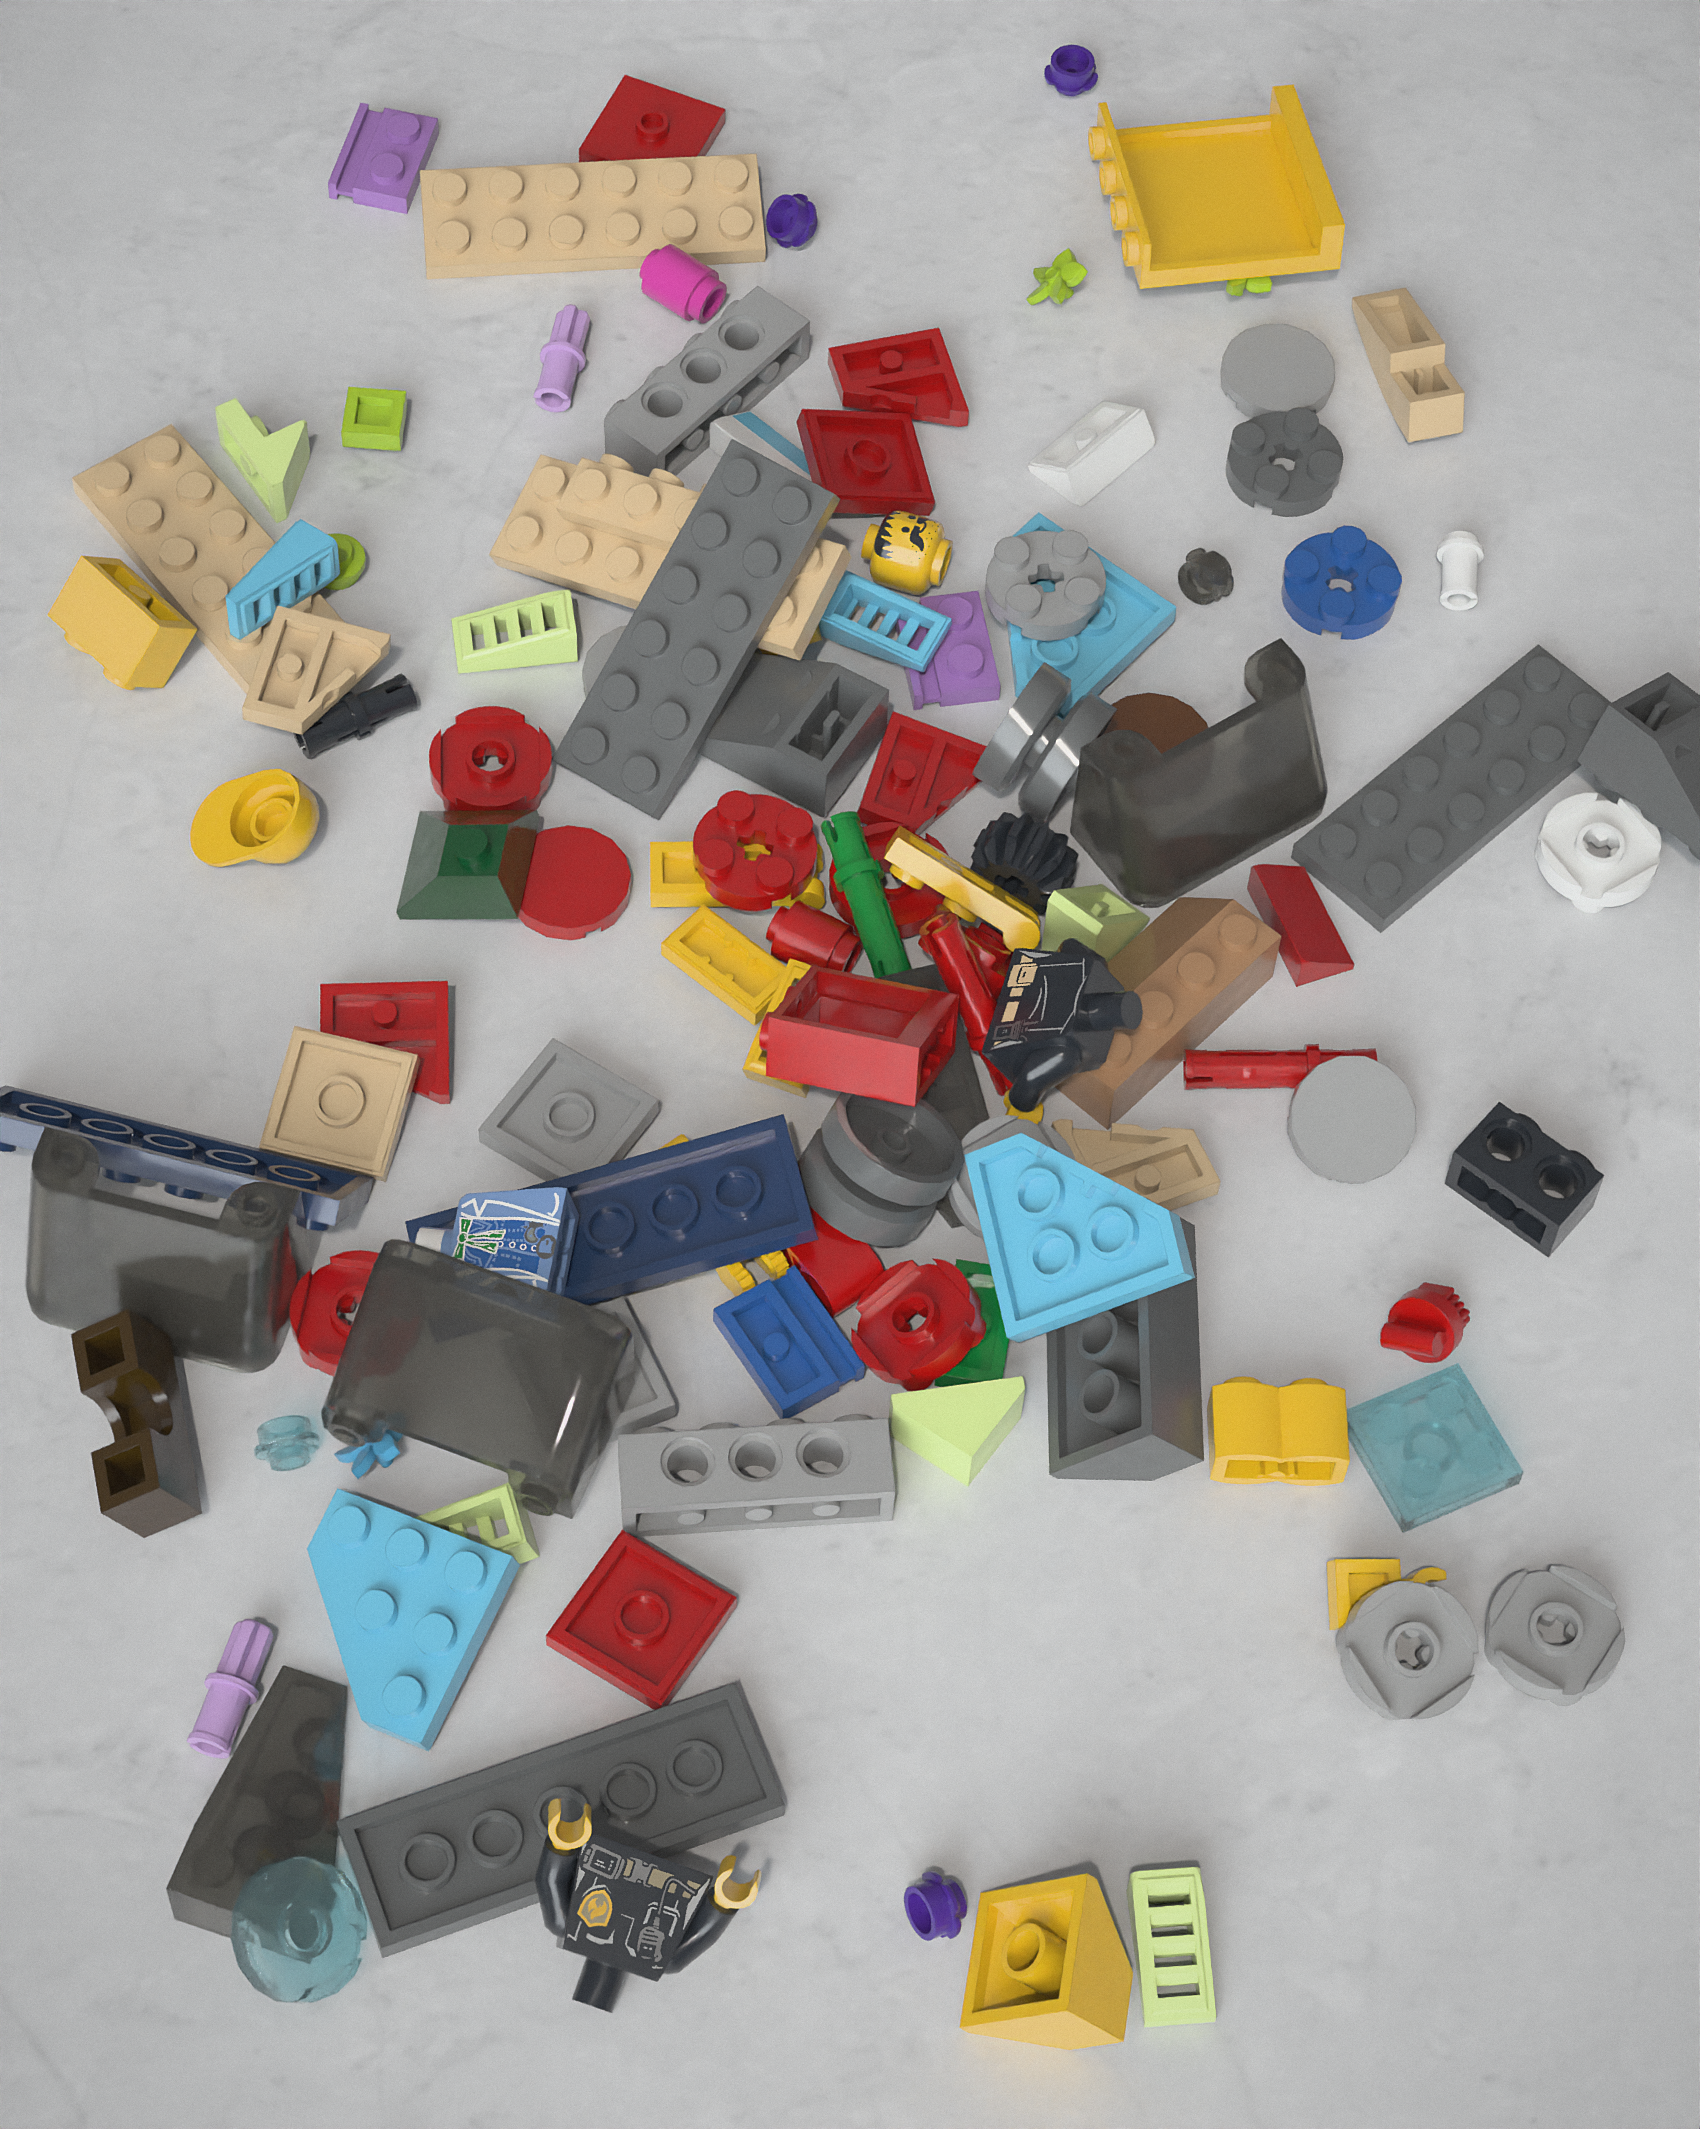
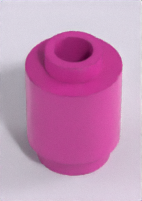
[639,244,727,323]

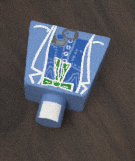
[415,1187,579,1331]

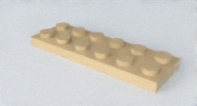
[420,154,766,279]
[72,424,345,695]

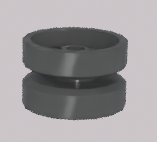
[972,662,1117,821]
[798,1092,965,1247]

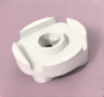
[1534,792,1661,913]

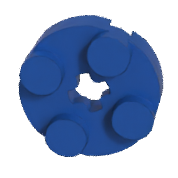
[1281,525,1402,640]

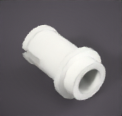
[1436,531,1484,611]

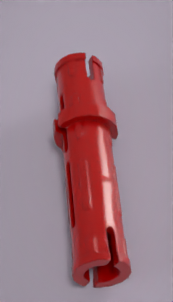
[919,913,1013,1096]
[1183,1044,1377,1090]

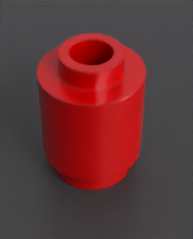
[766,900,863,973]

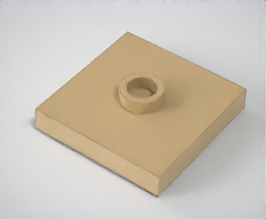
[259,1026,421,1182]

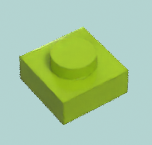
[341,387,408,451]

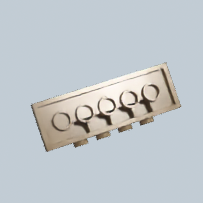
[489,454,852,661]

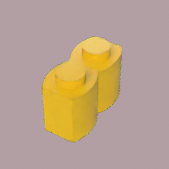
[1207,1376,1350,1486]

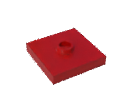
[579,75,726,162]
[796,409,935,516]
[546,1530,737,1710]

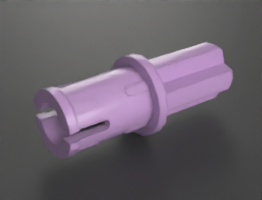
[534,304,590,412]
[187,1619,273,1759]

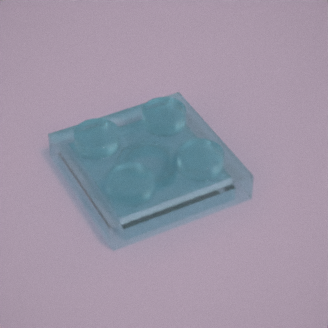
[1347,1363,1523,1533]

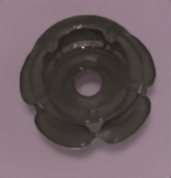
[1178,548,1234,605]

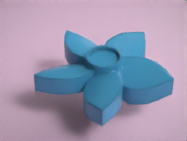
[334,1412,408,1479]

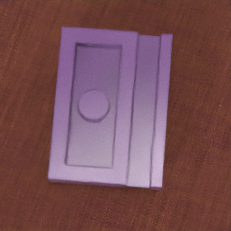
[328,103,439,214]
[895,591,1000,710]

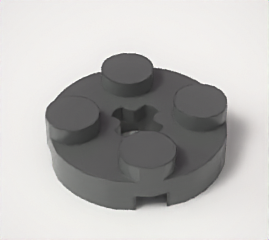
[1225,407,1344,517]

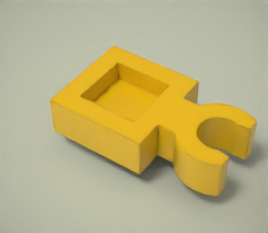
[1326,1559,1447,1630]

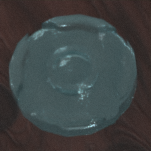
[230,1856,367,2004]

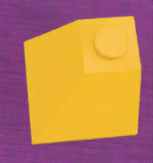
[959,1873,1133,2050]

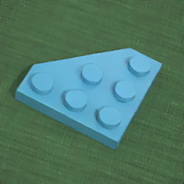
[1006,512,1177,720]
[964,1133,1195,1343]
[307,1488,520,1752]

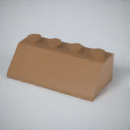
[1054,897,1281,1130]

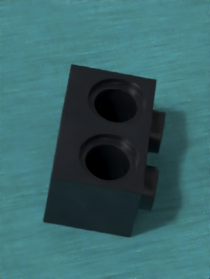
[1444,1102,1604,1258]

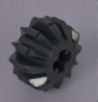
[970,812,1079,914]

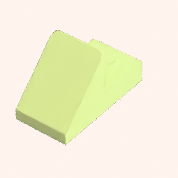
[215,398,310,523]

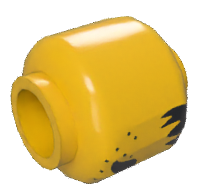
[861,510,953,595]

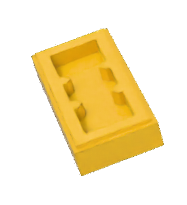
[661,904,786,1026]

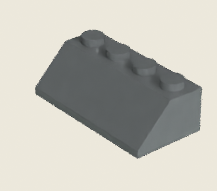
[1046,1197,1204,1481]

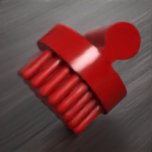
[1380,1282,1470,1363]

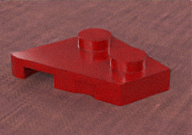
[828,328,969,427]
[857,711,987,835]
[320,981,450,1104]

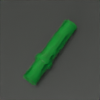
[820,811,917,986]

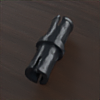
[293,673,418,758]

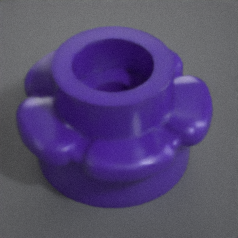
[1044,45,1098,96]
[766,193,818,248]
[904,1871,967,1941]

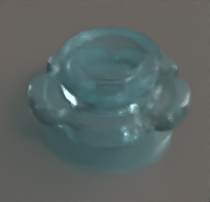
[253,1415,319,1471]

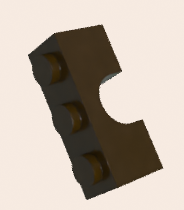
[71,1309,202,1538]

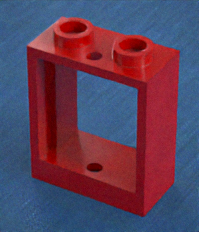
[759,965,959,1107]

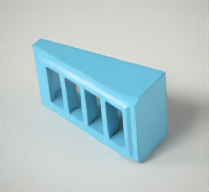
[225,519,340,640]
[819,570,952,673]

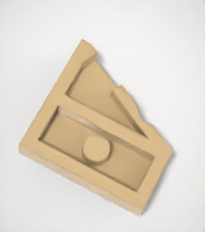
[242,605,391,735]
[1051,1119,1221,1211]

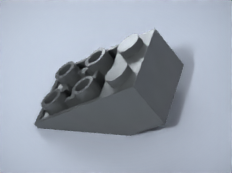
[698,653,889,817]
[1577,672,1700,860]

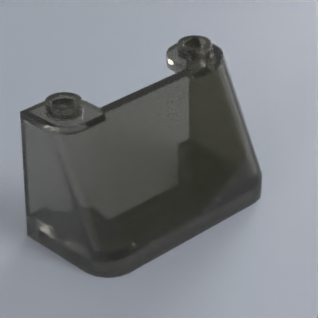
[1070,638,1328,908]
[25,1127,312,1373]
[321,1239,635,1519]

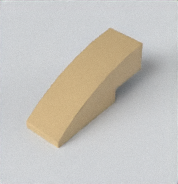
[1352,288,1465,442]

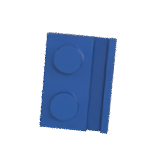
[713,1265,865,1419]

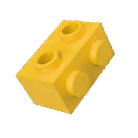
[48,555,197,690]

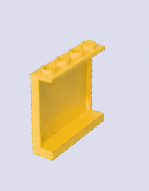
[1088,84,1345,289]

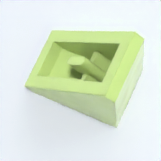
[1041,884,1150,963]
[888,1376,1025,1486]

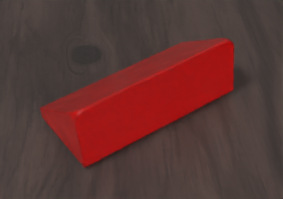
[1247,864,1354,987]

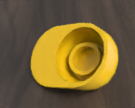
[190,769,320,867]

